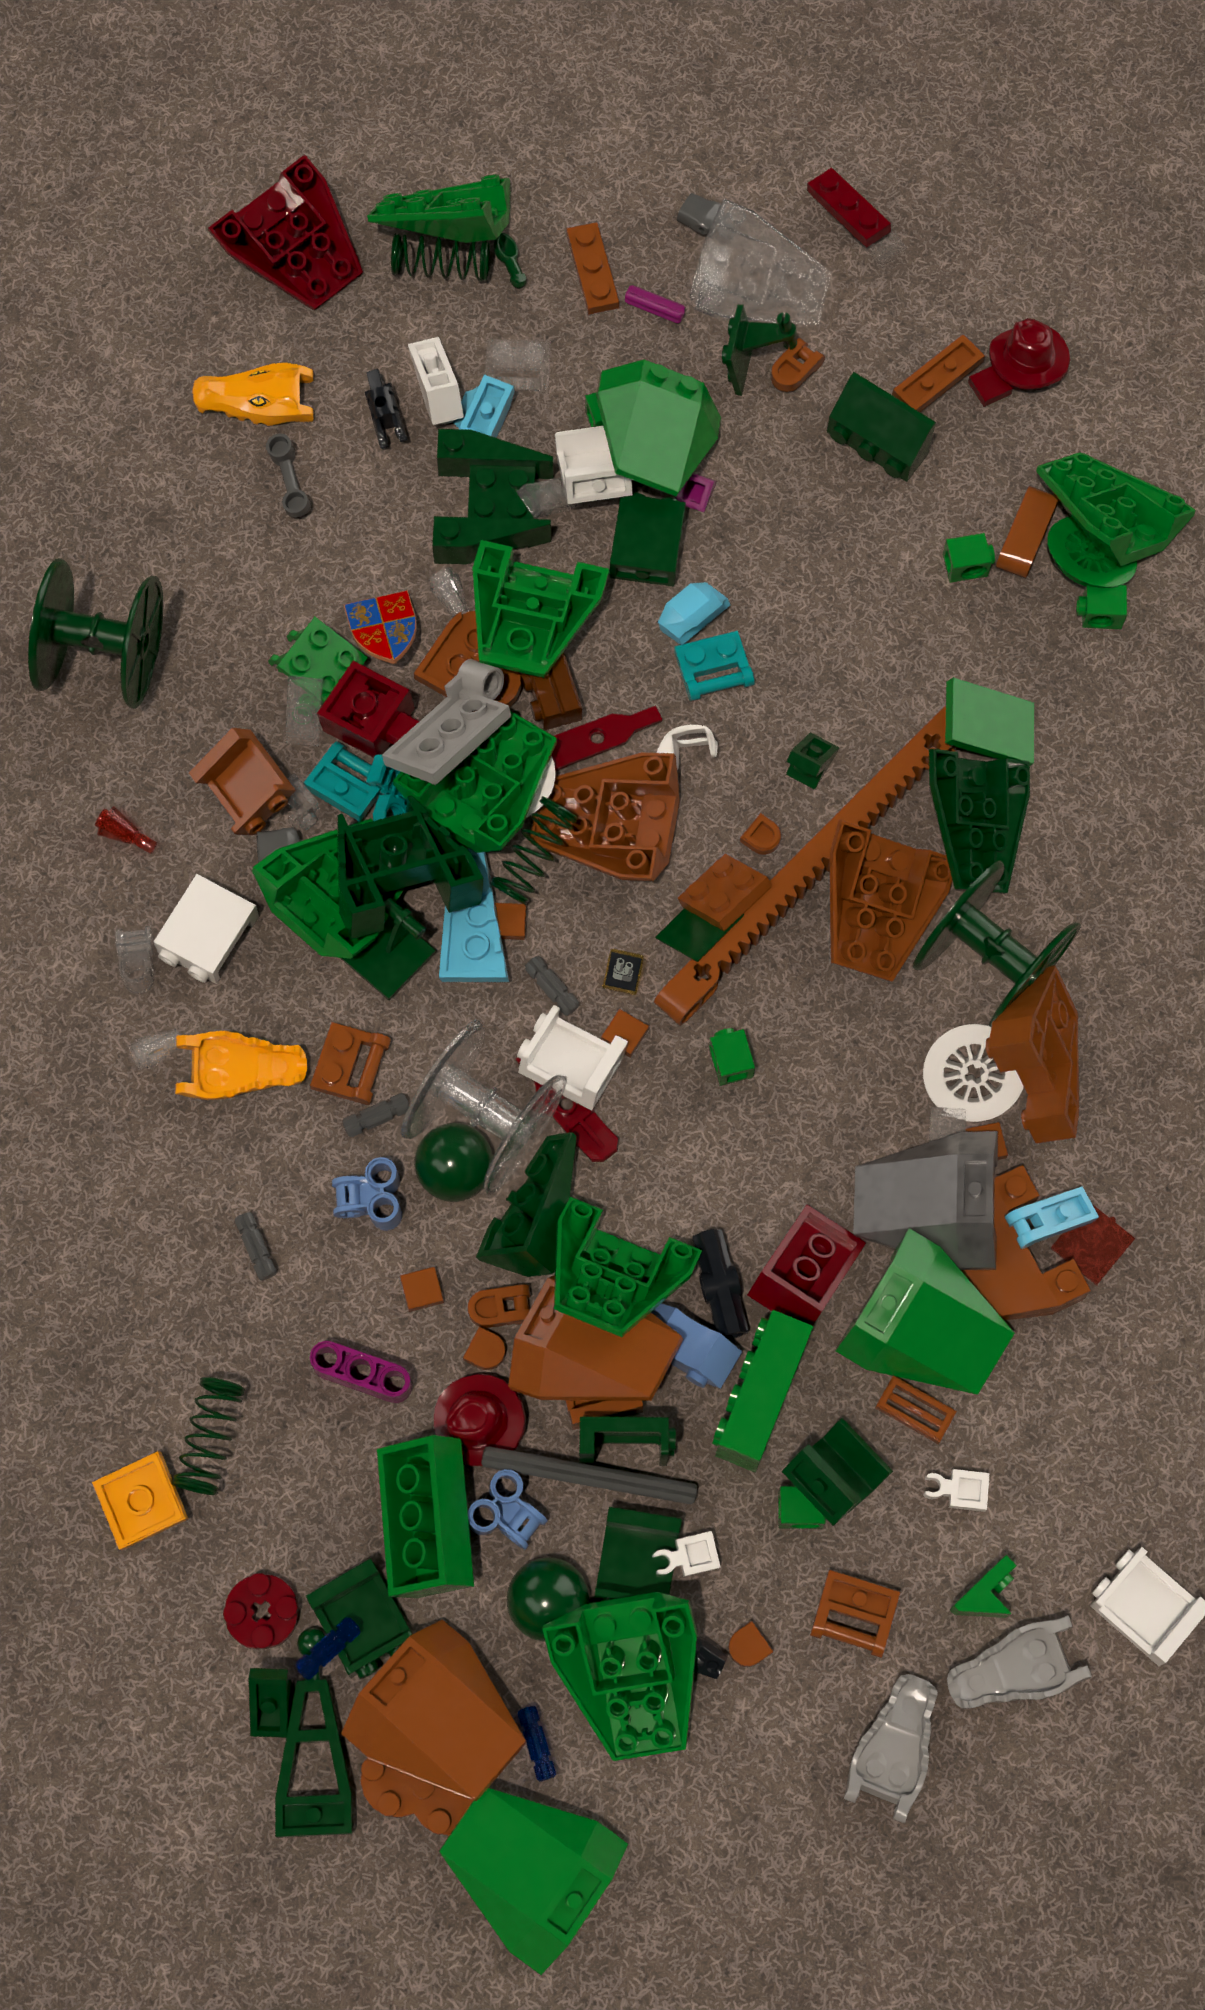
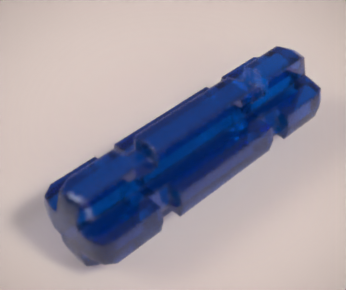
[295,1617,360,1680]
[517,1706,556,1782]

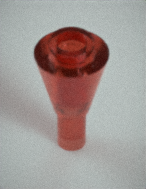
[95,806,157,854]

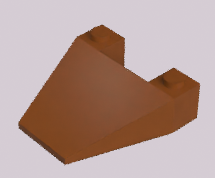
[986,965,1079,1143]
[961,1165,1091,1321]

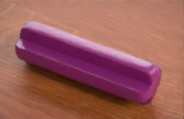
[625,285,686,323]

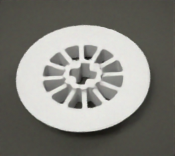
[923,1024,1024,1122]

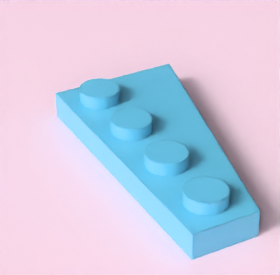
[439,849,509,982]

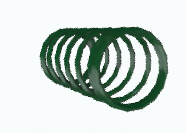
[391,233,490,282]
[490,796,579,905]
[173,1377,245,1495]

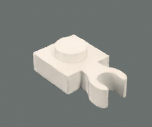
[924,1469,989,1512]
[652,1531,721,1577]

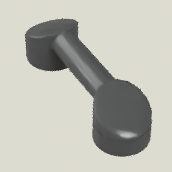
[266,433,311,518]

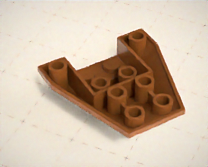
[529,752,680,881]
[830,820,952,982]
[508,1275,683,1401]
[341,1620,527,1801]

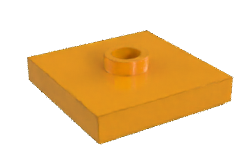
[92,1451,189,1550]

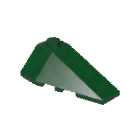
[476,1132,577,1277]

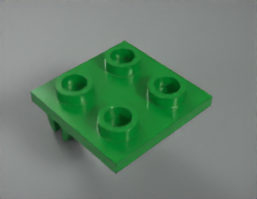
[268,616,368,703]

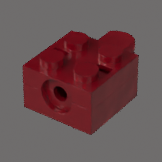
[317,661,419,758]

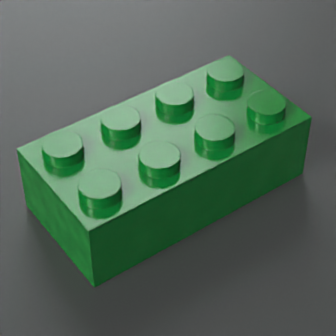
[712,1310,813,1473]
[377,1435,474,1598]

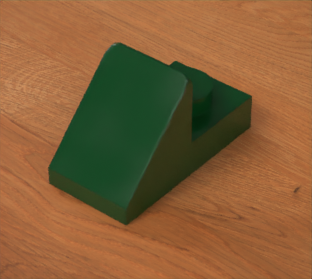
[786,732,840,789]
[248,1668,292,1738]

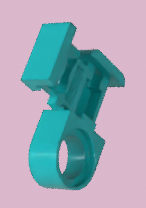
[366,754,407,821]

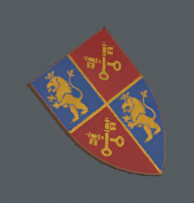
[344,590,417,664]

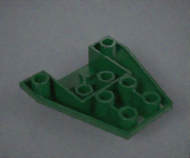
[929,749,1030,894]

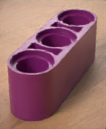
[310,1341,412,1403]

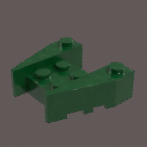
[432,429,553,565]
[337,796,484,940]

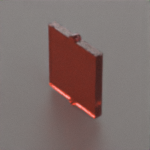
[1051,1204,1135,1286]

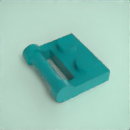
[674,631,755,701]
[303,741,381,822]

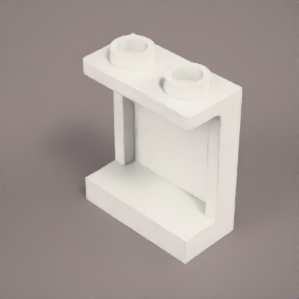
[555,426,633,504]
[154,874,259,984]
[517,1005,628,1110]
[1090,1547,1205,1666]

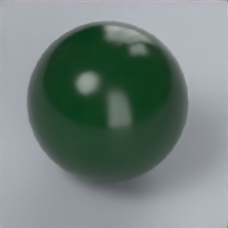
[414,1123,493,1202]
[507,1557,590,1642]

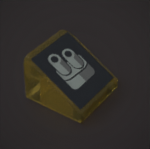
[603,949,644,995]

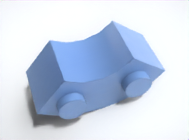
[651,1304,742,1389]

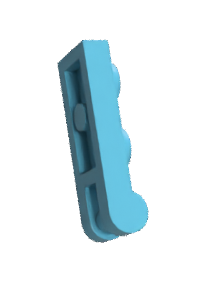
[1004,1186,1099,1249]

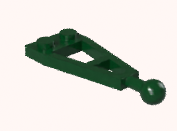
[275,1628,353,1838]

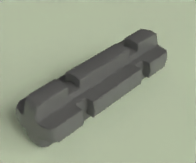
[525,956,579,1016]
[342,1093,410,1137]
[235,1212,277,1280]

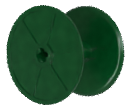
[28,558,164,709]
[913,861,1081,1027]

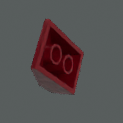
[747,1204,866,1326]

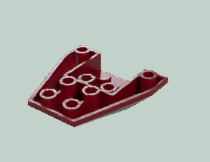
[208,155,363,311]

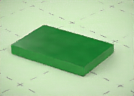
[945,677,1034,766]

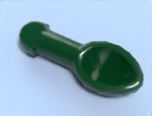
[494,233,527,289]

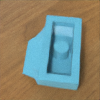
[452,375,515,438]
[658,582,730,645]

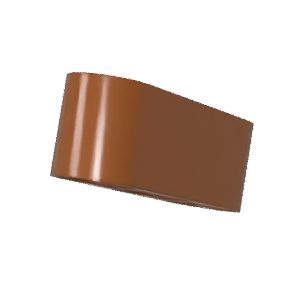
[996,486,1059,578]

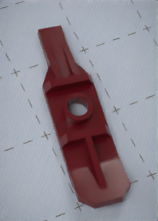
[551,705,662,772]
[516,1058,619,1162]

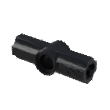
[692,1229,749,1340]

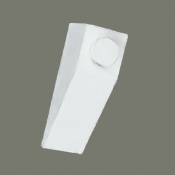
[408,337,464,425]

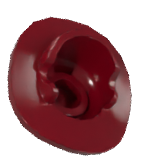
[989,318,1070,389]
[434,1374,526,1466]

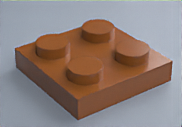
[677,854,772,931]

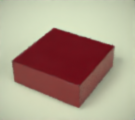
[968,366,1013,407]

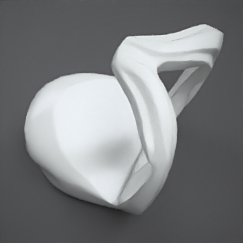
[657,725,718,770]

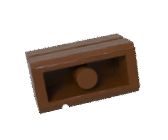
[520,652,582,730]

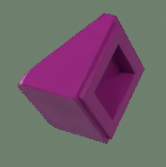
[675,473,717,512]

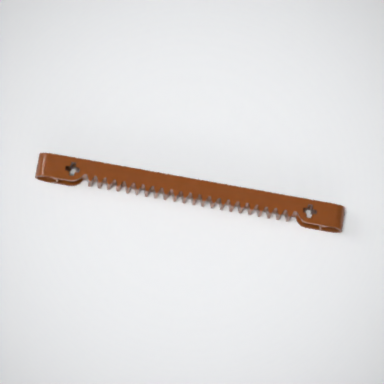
[654,706,959,1026]

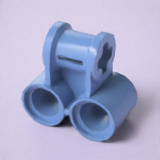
[332,1157,402,1231]
[468,1469,548,1550]

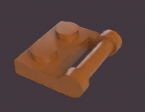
[310,1022,391,1105]
[810,1570,900,1658]

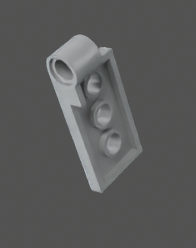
[382,659,511,785]

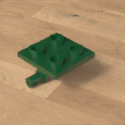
[722,304,797,396]
[340,898,436,1000]

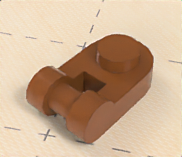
[771,338,825,392]
[468,1284,531,1328]

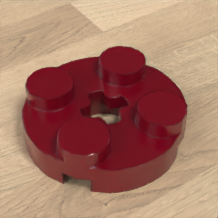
[223,1573,299,1650]

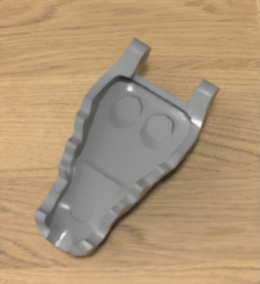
[947,1615,1092,1709]
[844,1674,938,1823]

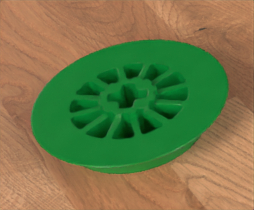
[1047,517,1137,587]

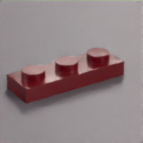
[807,167,891,248]

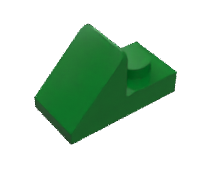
[950,1555,1017,1618]

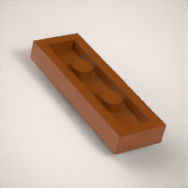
[566,222,619,315]
[892,335,985,412]

